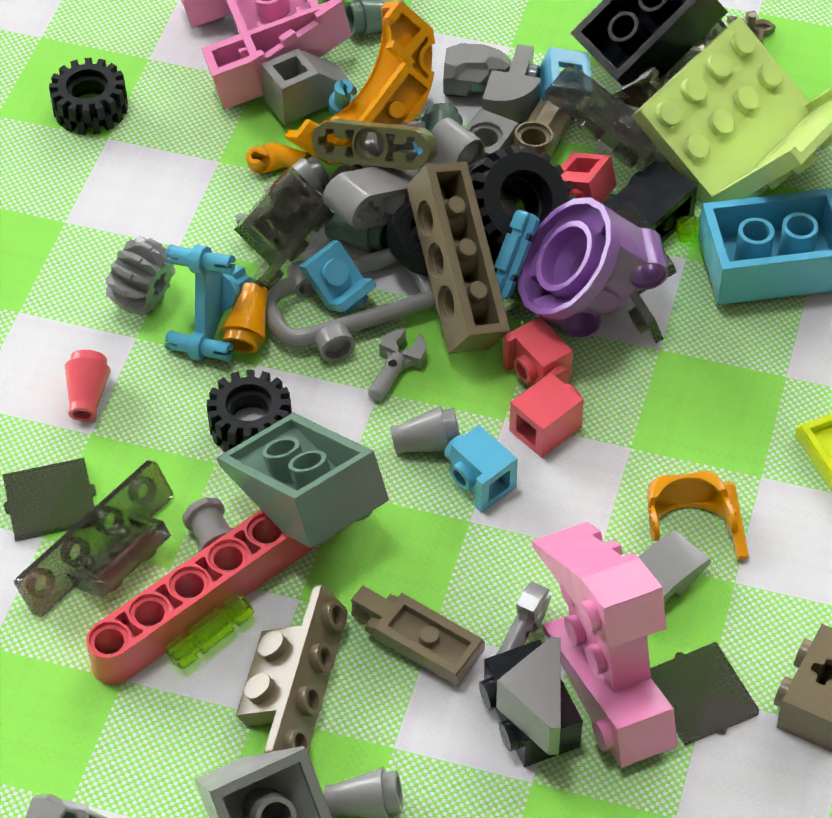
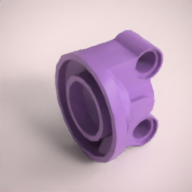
[518,197,668,337]

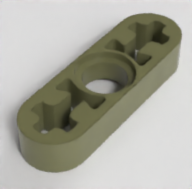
[312,119,438,170]

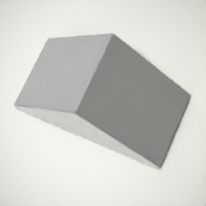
[496,637,561,755]

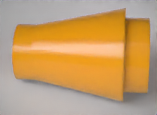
[221,283,269,353]

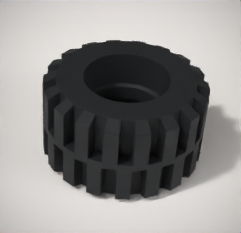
[469,144,573,261]

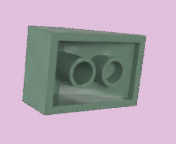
[216,413,389,548]

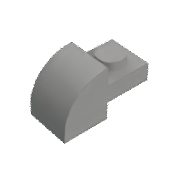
[482,44,541,126]

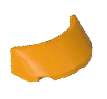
[284,1,435,165]

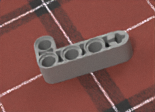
[323,118,485,230]

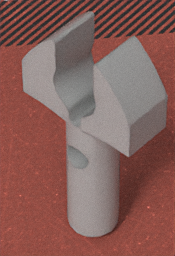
[368,328,426,402]
[496,582,551,655]

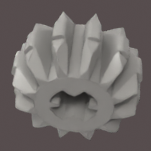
[106,236,175,316]

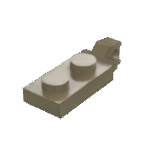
[351,585,485,686]

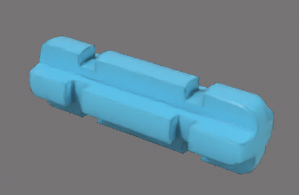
[494,210,540,299]

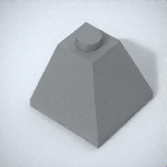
[194,746,332,818]

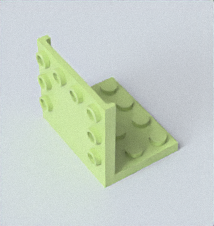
[631,17,832,203]

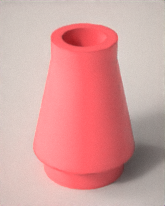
[65,350,111,422]

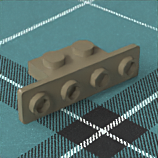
[236,584,348,753]

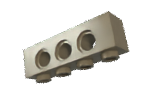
[406,161,510,354]

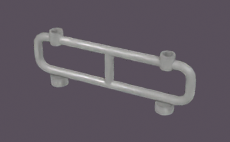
[266,200,525,362]

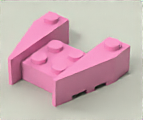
[181,0,352,110]
[532,522,677,768]

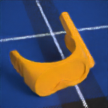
[647,471,749,561]

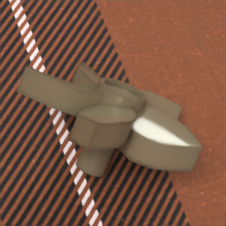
[726,10,776,43]

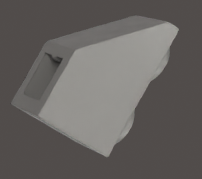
[261,48,357,125]

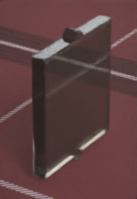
[2,458,98,542]
[650,642,759,746]

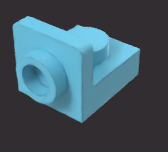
[299,240,377,313]

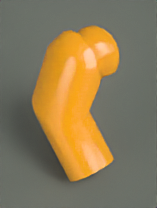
[246,142,312,174]

